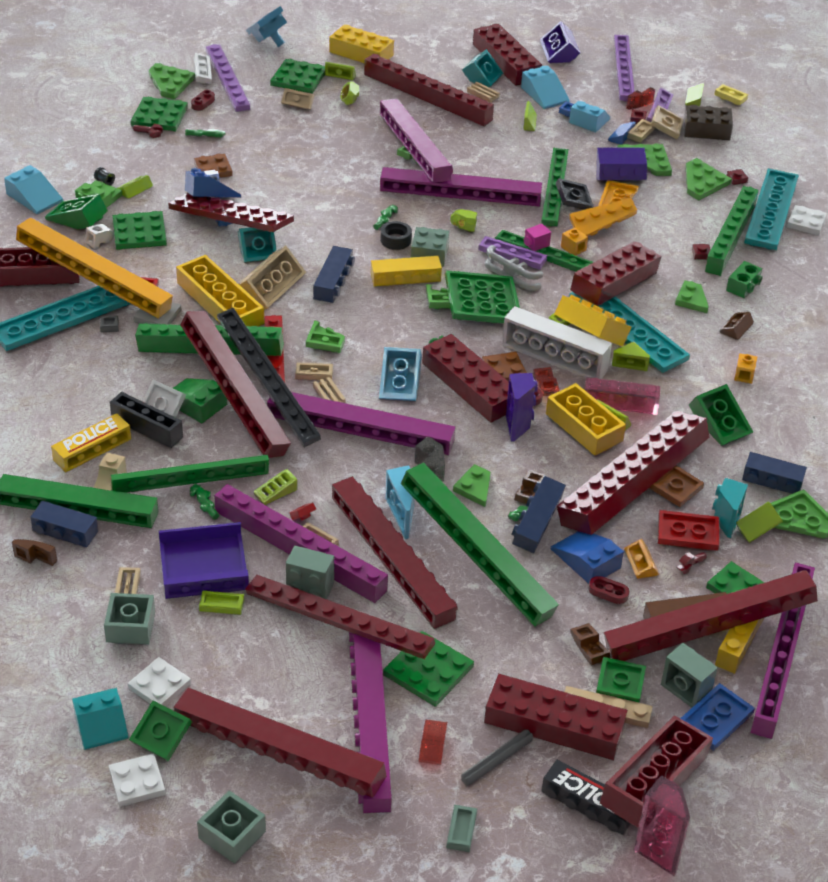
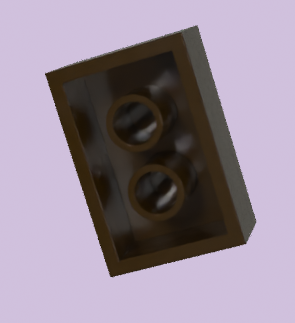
[684,105,733,141]

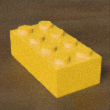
[329,25,394,63]
[554,295,632,347]
[546,383,626,456]

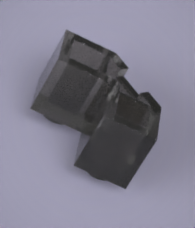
[415,437,445,482]

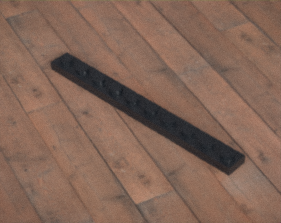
[217,308,321,448]

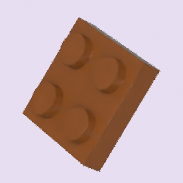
[194,153,233,178]
[482,351,527,381]
[649,466,704,507]

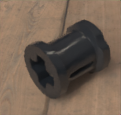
[94,167,115,186]

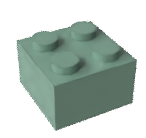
[411,227,449,267]
[286,545,334,599]
[104,593,156,645]
[661,643,718,708]
[197,790,266,864]

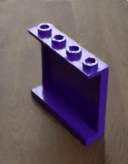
[159,522,249,599]

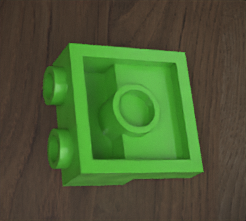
[75,180,122,208]

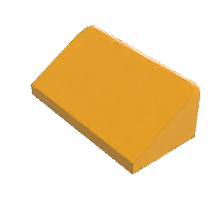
[624,539,659,579]

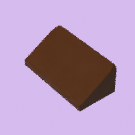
[719,312,754,340]

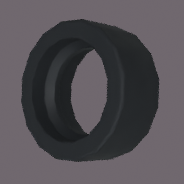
[380,221,412,250]

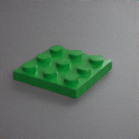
[270,59,325,94]
[131,96,188,132]
[112,211,167,250]
[383,631,474,707]

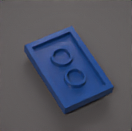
[680,683,755,751]

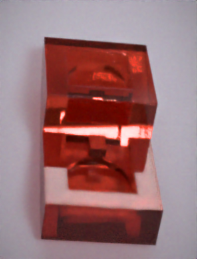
[626,87,655,110]
[532,367,559,396]
[419,719,448,765]

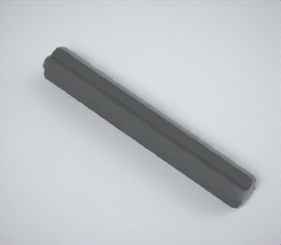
[461,729,533,786]

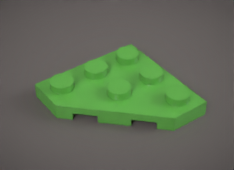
[148,63,195,100]
[617,144,672,176]
[685,158,732,201]
[771,489,828,539]

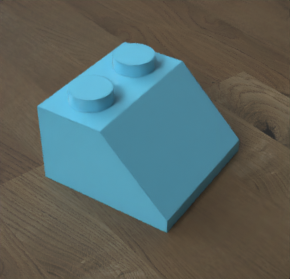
[569,101,610,133]

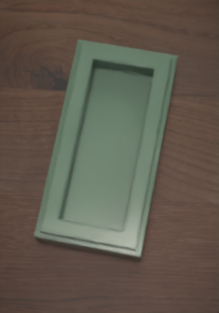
[446,804,477,852]

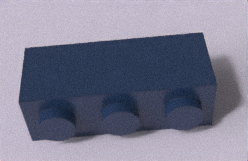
[742,452,807,494]
[30,501,98,548]

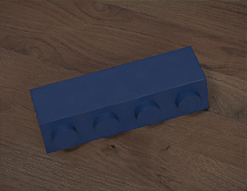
[313,246,355,303]
[511,475,566,554]

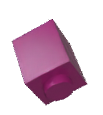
[524,224,551,251]

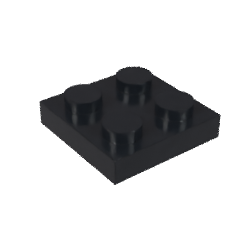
[556,178,594,210]

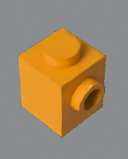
[561,228,588,256]
[734,353,758,384]

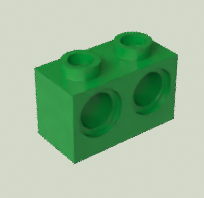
[726,261,763,298]

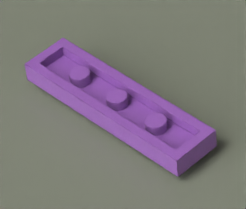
[646,87,674,122]
[478,236,547,269]

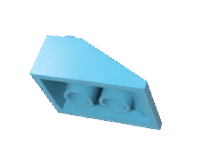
[521,66,570,109]
[4,165,63,214]
[379,347,422,401]
[385,465,415,539]

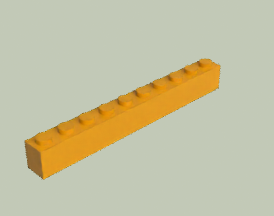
[16,217,173,319]

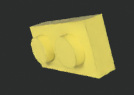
[714,84,748,105]

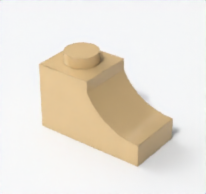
[93,453,127,490]

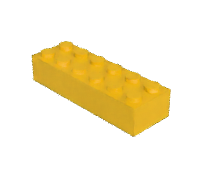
[176,254,265,327]

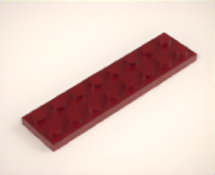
[168,192,294,232]

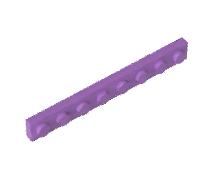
[614,35,635,102]
[206,44,250,112]

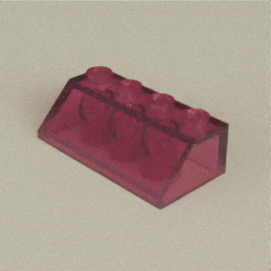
[585,377,660,415]
[634,775,691,876]

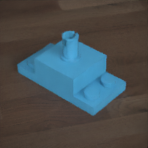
[246,6,287,47]

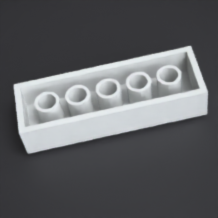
[502,306,612,383]

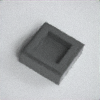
[100,315,119,333]

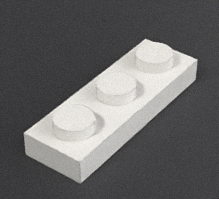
[194,53,212,84]

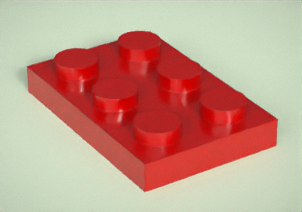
[657,510,719,551]

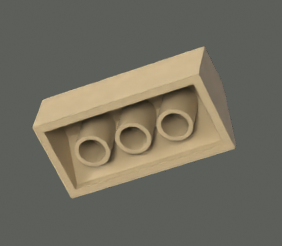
[239,245,306,309]

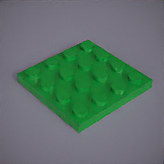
[445,270,520,323]

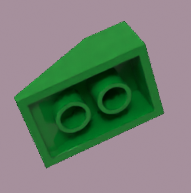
[45,194,108,229]
[173,378,228,424]
[688,384,753,446]

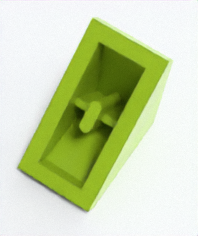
[612,342,650,371]

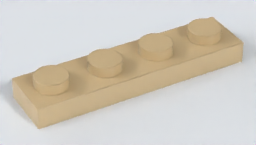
[565,686,653,728]

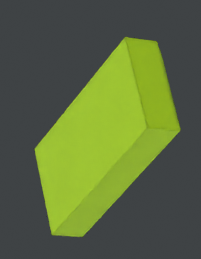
[199,591,244,615]

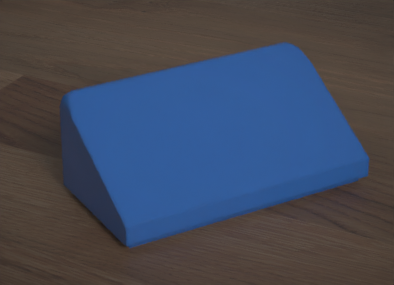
[608,122,636,145]

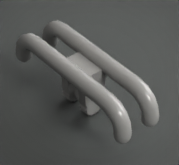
[485,245,544,291]

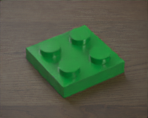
[706,561,765,594]
[596,657,646,703]
[129,700,192,762]

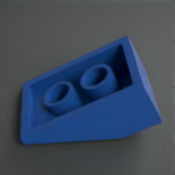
[185,168,241,198]
[550,531,624,584]

